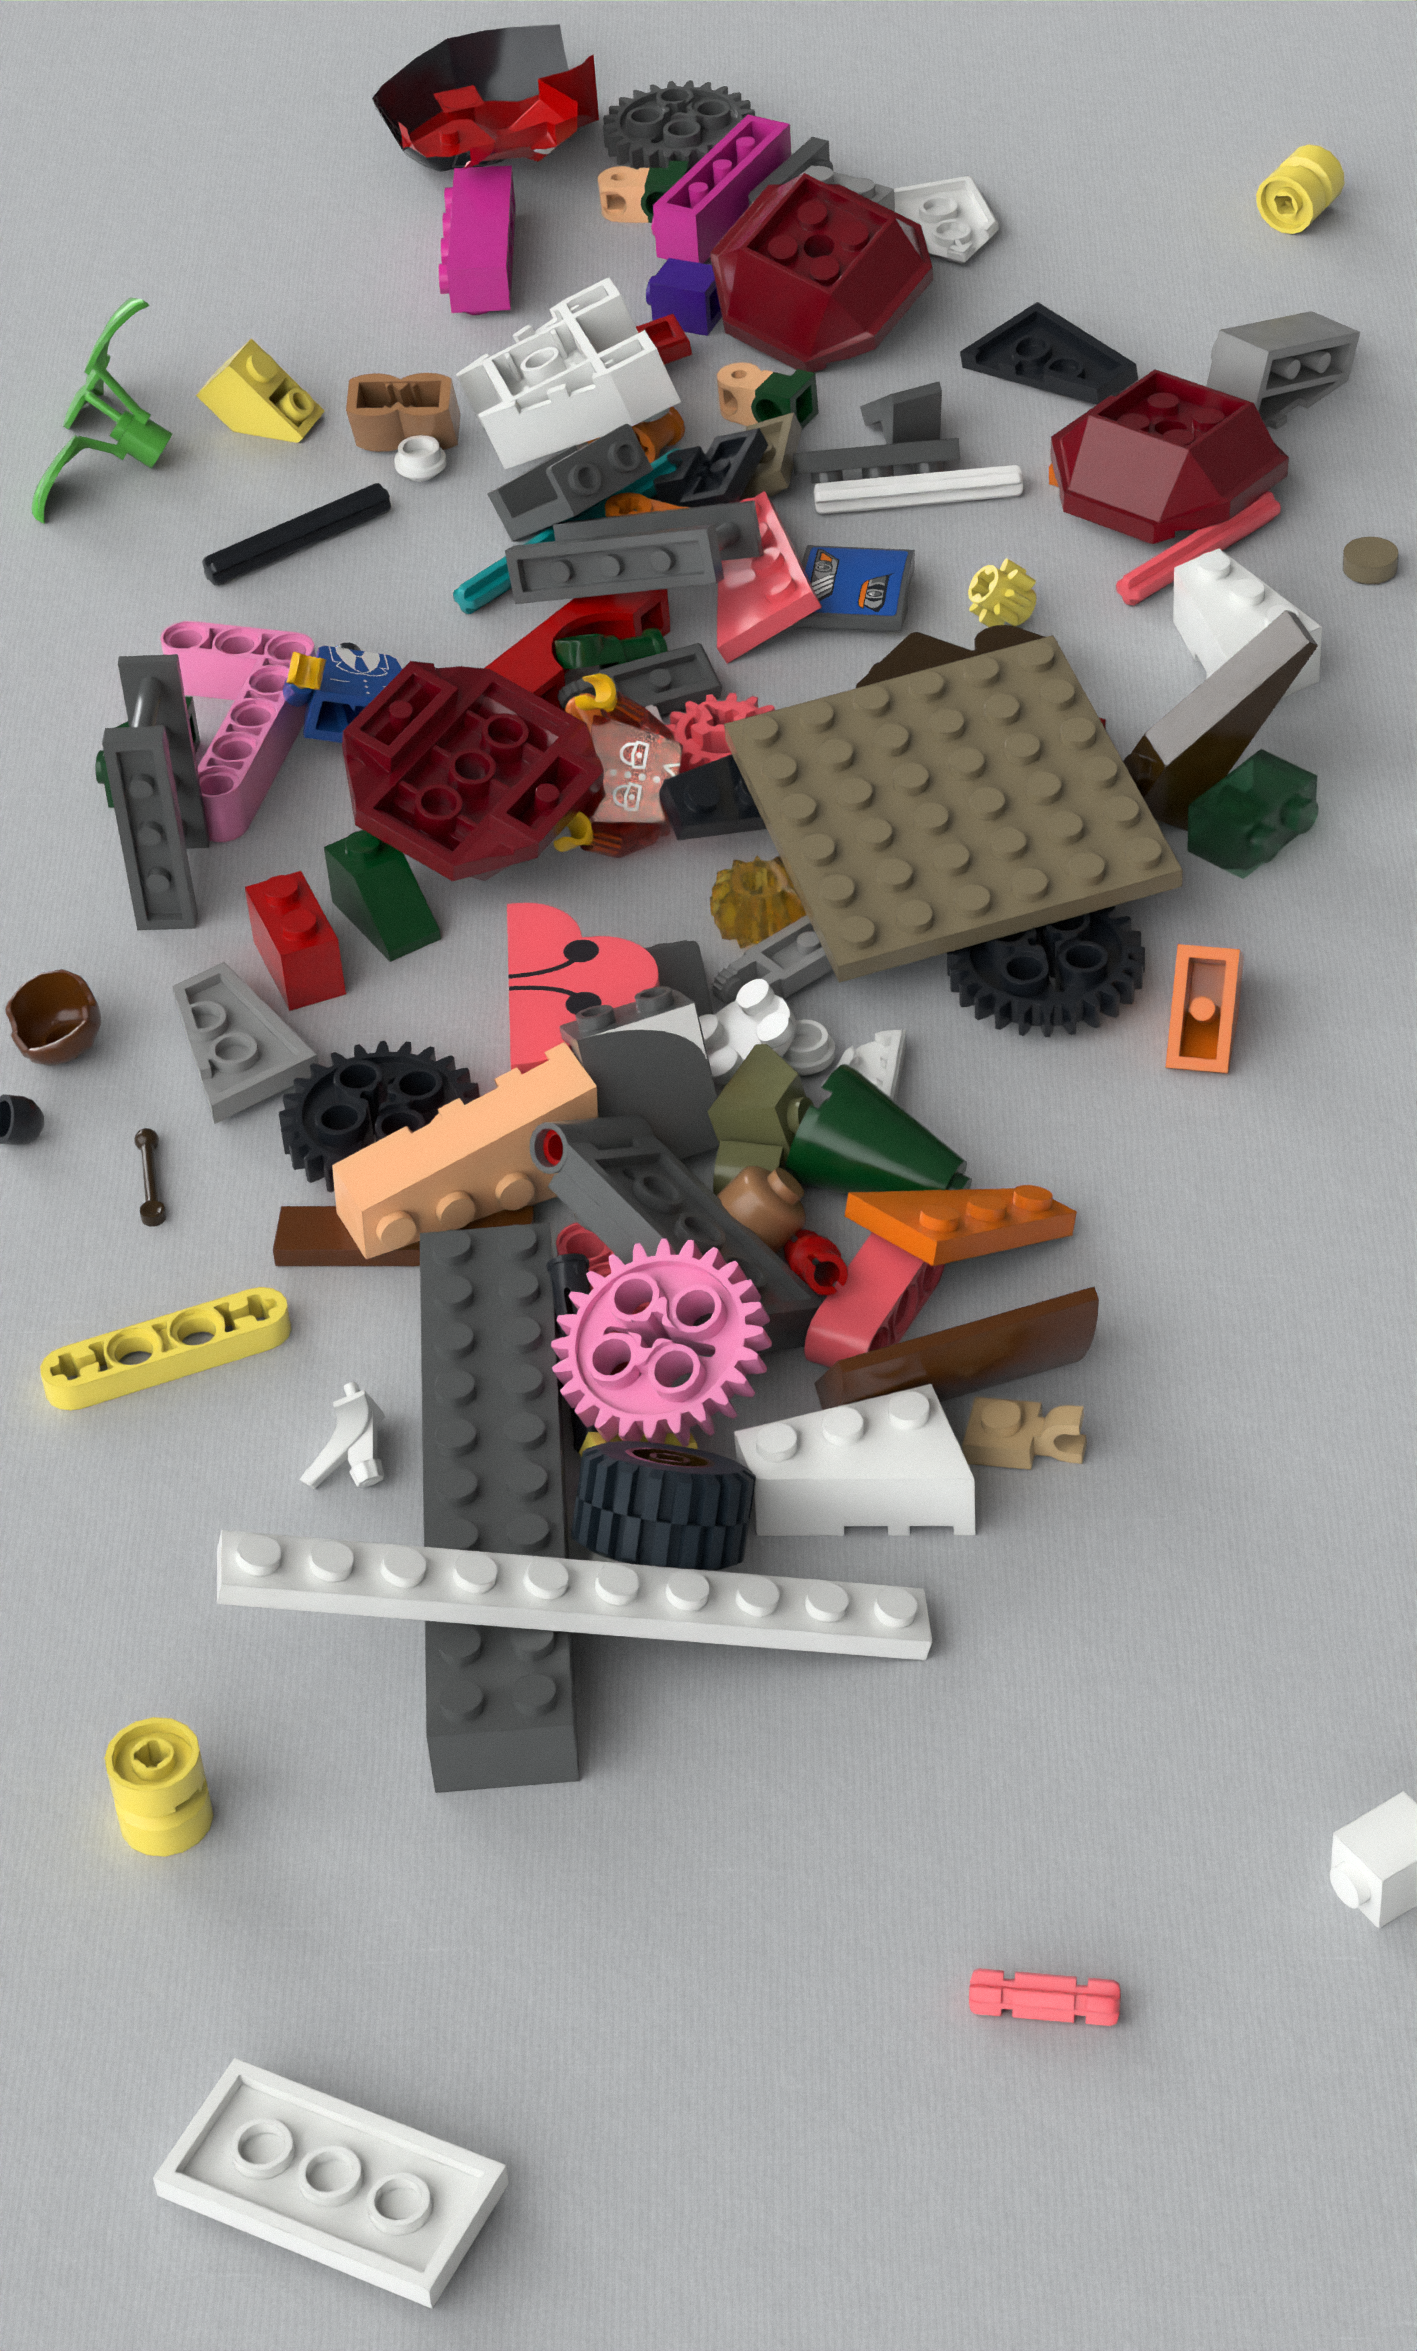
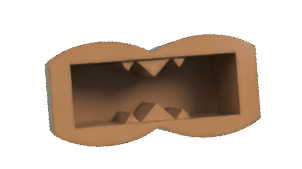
[346,373,461,452]

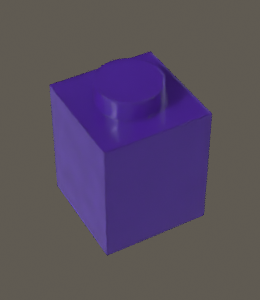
[646,258,722,336]

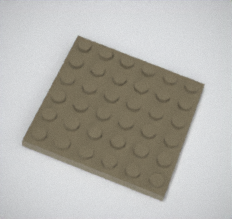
[724,635,1183,983]

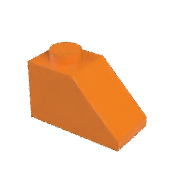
[1165,944,1244,1074]

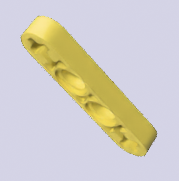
[40,1287,291,1411]

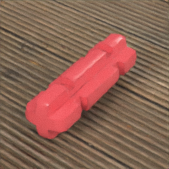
[969,1968,1121,2026]

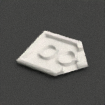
[894,176,999,264]

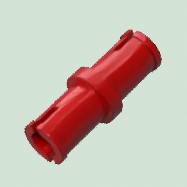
[783,1229,848,1295]

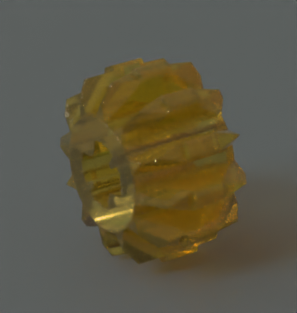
[710,855,807,949]

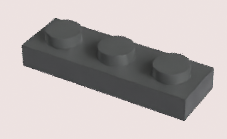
[793,438,960,484]

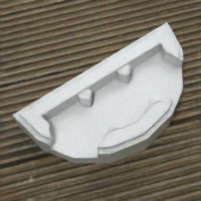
[837,1029,906,1102]

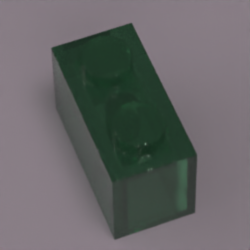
[1187,749,1319,879]

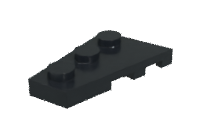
[960,302,1138,405]

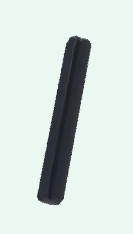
[202,483,391,586]

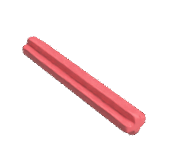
[1116,491,1281,606]

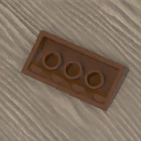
[814,1286,1099,1410]

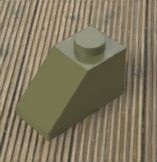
[707,1044,814,1161]

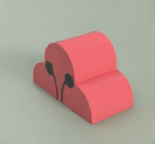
[507,903,660,1074]

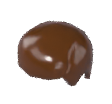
[5,969,102,1066]

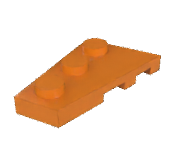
[844,1185,1077,1266]

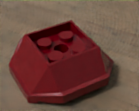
[710,173,934,373]
[1050,369,1289,544]
[342,661,605,881]

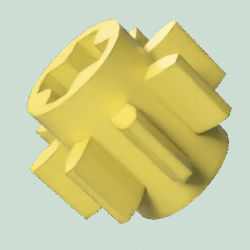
[968,559,1036,627]

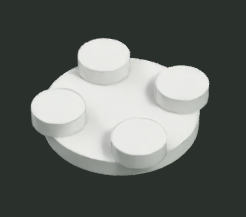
[699,979,796,1085]

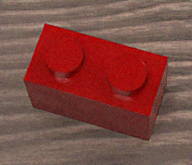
[245,871,346,1011]

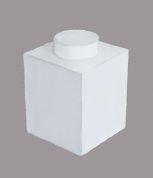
[1330,1791,1417,1929]

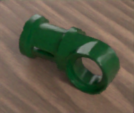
[554,627,668,670]

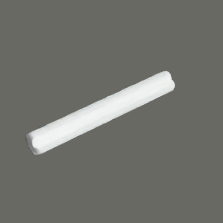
[813,465,1023,515]

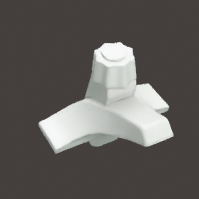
[300,1382,385,1489]

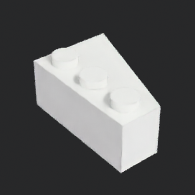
[1173,548,1322,699]
[734,1384,976,1536]

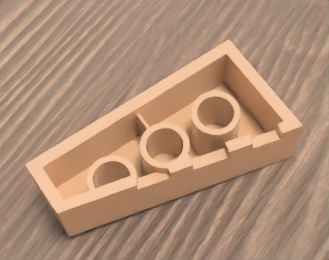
[332,1042,598,1259]

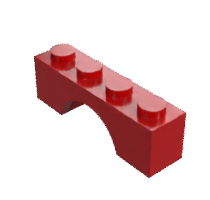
[484,589,671,711]

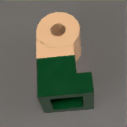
[598,161,689,223]
[717,362,819,430]

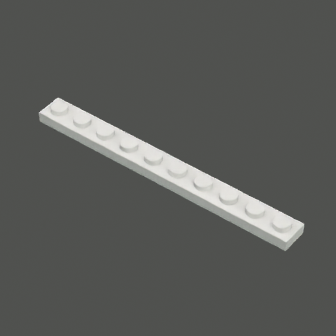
[217,1530,932,1660]

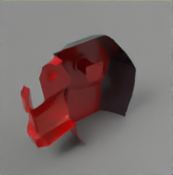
[372,24,599,172]

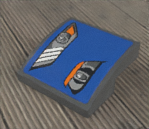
[792,545,915,631]

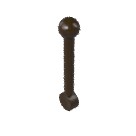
[134,1128,166,1227]

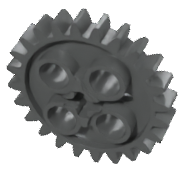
[603,80,755,170]

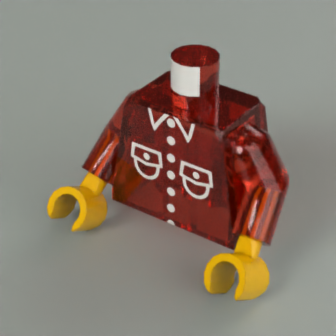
[553,673,683,858]

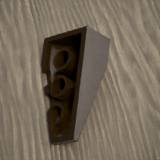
[1123,610,1318,831]

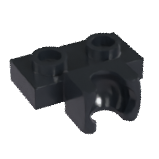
[653,428,768,508]

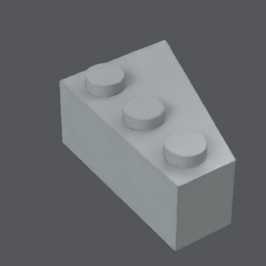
[1206,311,1360,430]

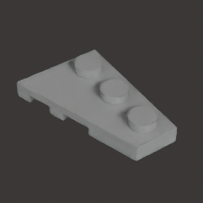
[172,962,319,1124]

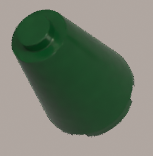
[786,1064,972,1196]

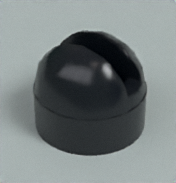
[0,1094,44,1145]

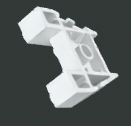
[456,277,681,469]

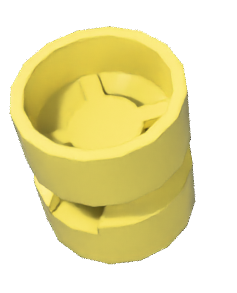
[1256,144,1345,234]
[104,1717,214,1857]

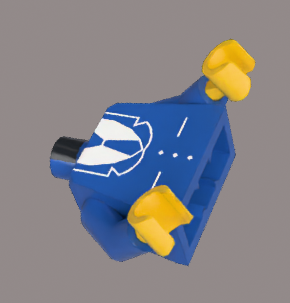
[283,642,402,743]

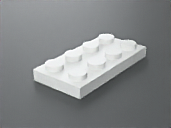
[153,2058,509,2309]

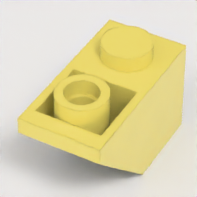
[196,338,325,443]

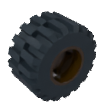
[571,1441,756,1571]

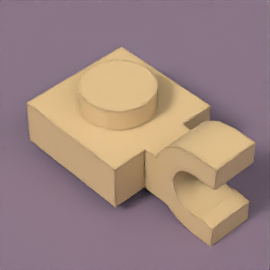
[962,1397,1087,1470]

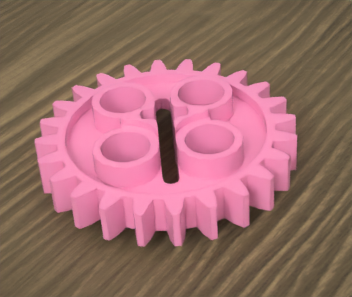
[551,1238,772,1447]

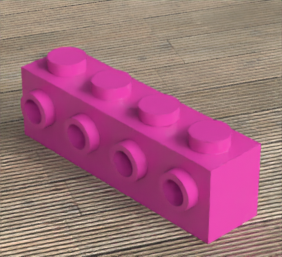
[651,115,791,263]
[439,165,516,315]

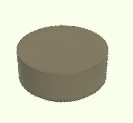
[1343,537,1399,584]

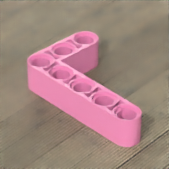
[160,621,316,842]

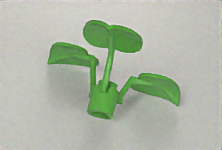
[31,297,173,524]

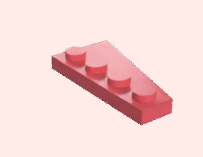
[717,491,822,664]

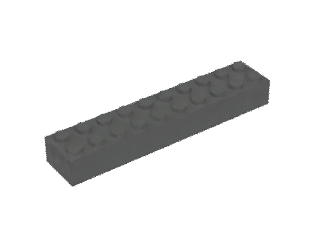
[420,1223,580,1793]

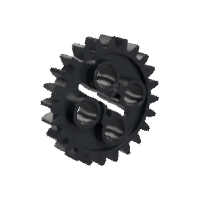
[947,906,1145,1037]
[279,1041,480,1193]

